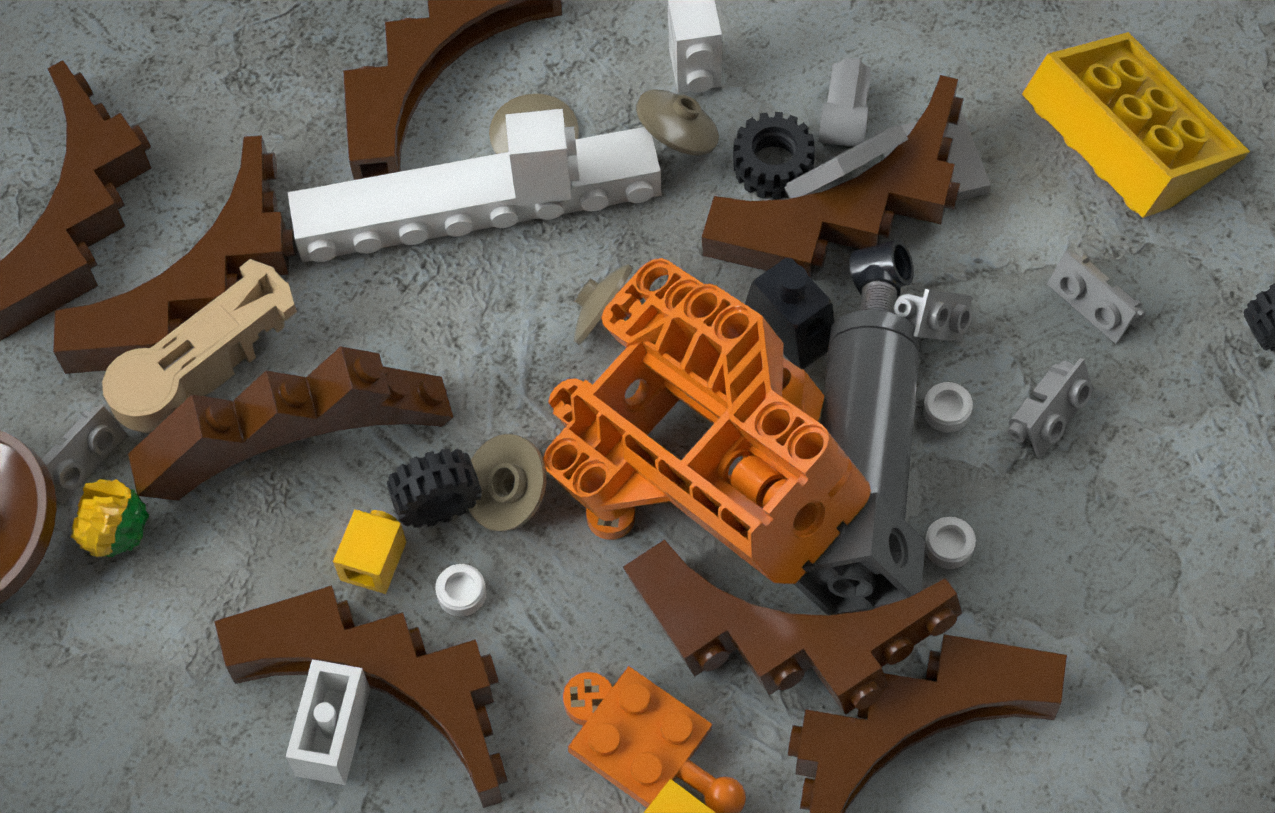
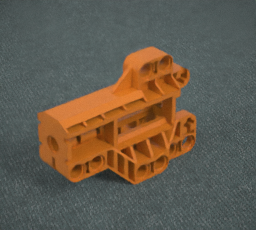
[543,258,871,584]

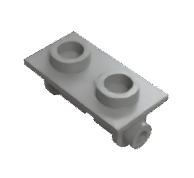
[1047,250,1146,344]
[894,289,973,342]
[1007,358,1094,459]
[42,404,127,505]

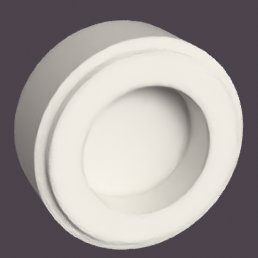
[923,382,973,433]
[925,517,976,569]
[435,564,486,617]

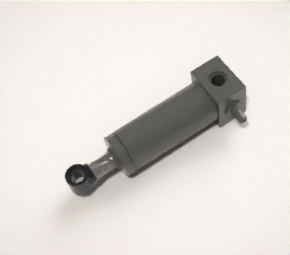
[794,240,925,615]

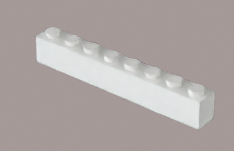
[288,127,662,263]

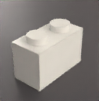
[668,0,722,93]
[506,109,579,205]
[286,659,370,785]

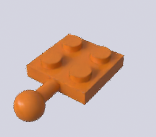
[568,666,746,813]

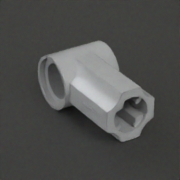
[818,58,871,147]

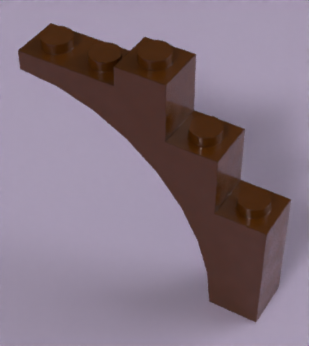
[343,0,562,180]
[0,60,152,341]
[701,75,964,278]
[53,135,296,374]
[128,346,454,501]
[623,539,962,715]
[214,585,508,808]
[788,634,1067,813]

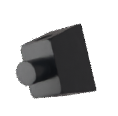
[745,257,834,369]

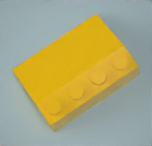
[1022,32,1250,218]

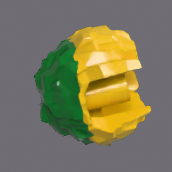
[71,479,149,557]

